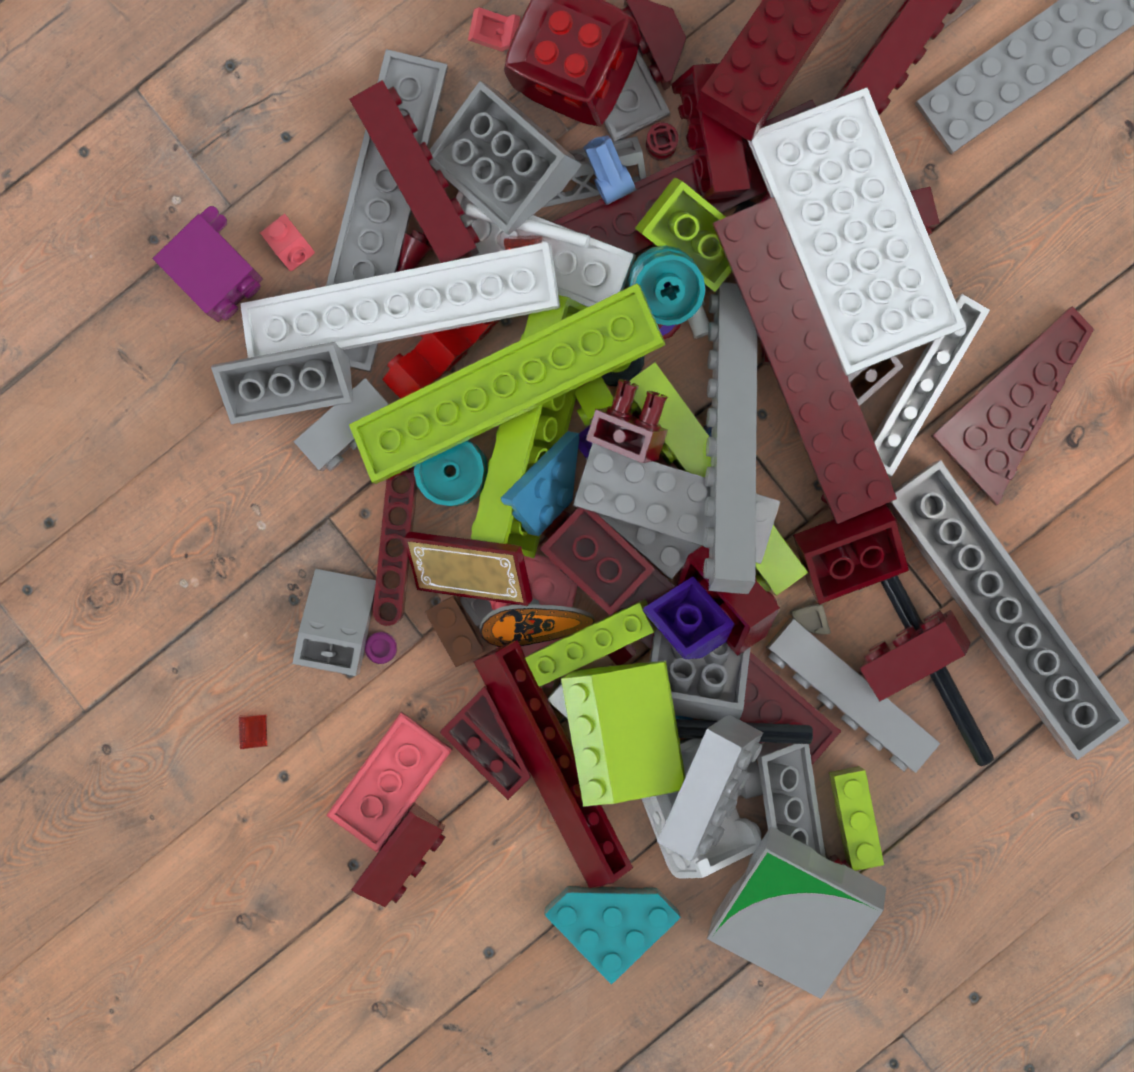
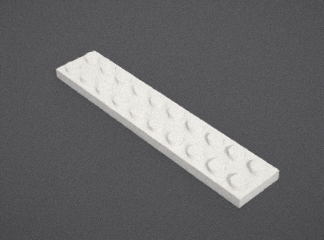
[240,242,560,358]

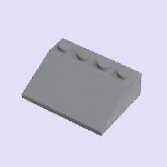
[429,81,582,235]

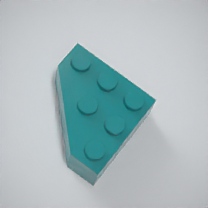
[544,886,681,985]

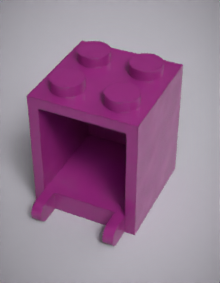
[152,206,263,323]

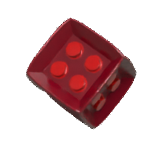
[504,0,641,127]

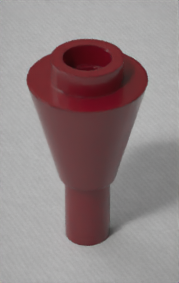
[396,229,432,272]

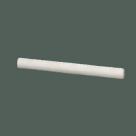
[466,203,590,248]

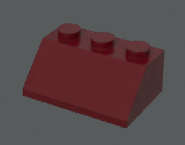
[351,803,446,907]

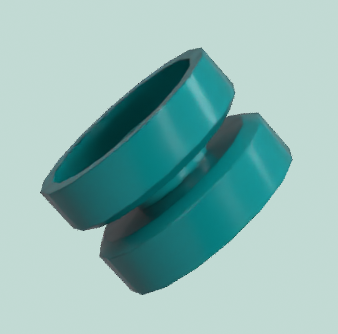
[628,245,706,326]
[414,440,488,507]

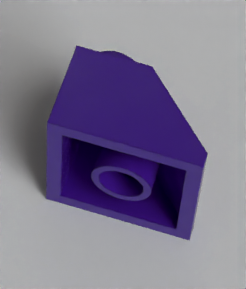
[643,577,734,659]

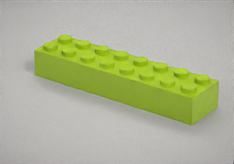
[471,295,587,558]
[630,362,808,596]

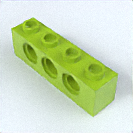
[525,599,658,687]

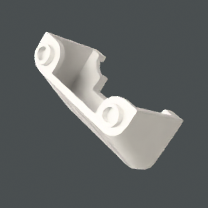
[642,738,762,878]

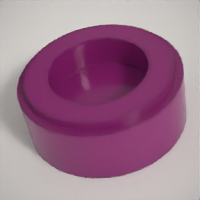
[365,632,397,664]

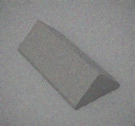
[211,342,353,424]
[757,742,826,858]

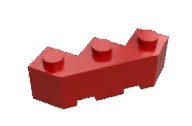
[382,320,500,399]

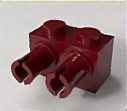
[586,379,668,463]

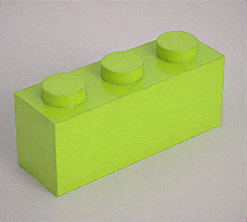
[829,766,884,871]

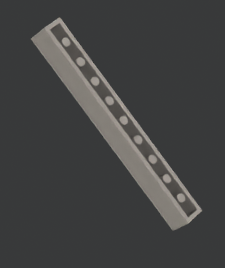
[703,283,757,594]

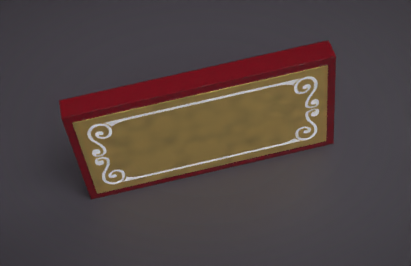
[404,531,533,606]

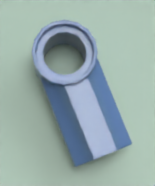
[583,135,636,205]

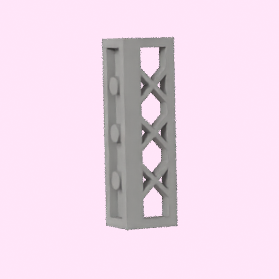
[542,136,646,208]

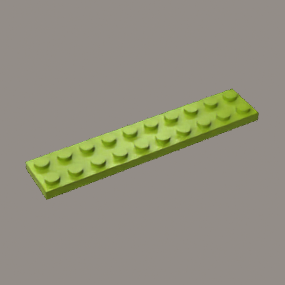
[349,283,666,484]

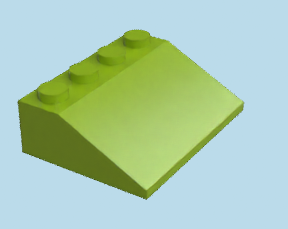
[561,661,686,806]

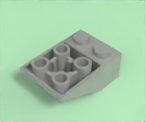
[292,569,376,676]

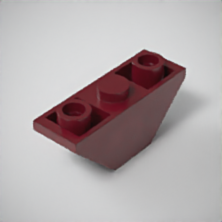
[621,0,686,90]

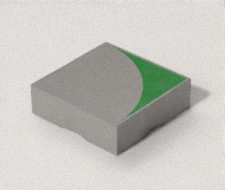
[707,827,886,999]

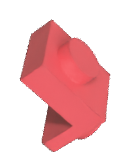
[468,7,520,52]
[260,213,315,271]

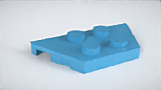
[501,431,579,536]

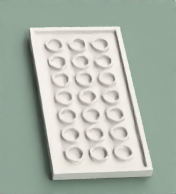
[748,88,966,375]

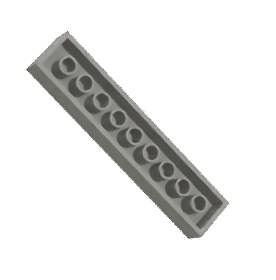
[886,460,1130,760]

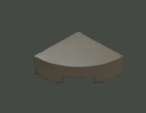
[790,603,831,634]

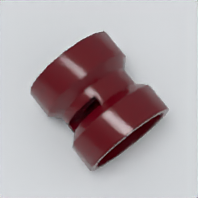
[646,122,679,161]

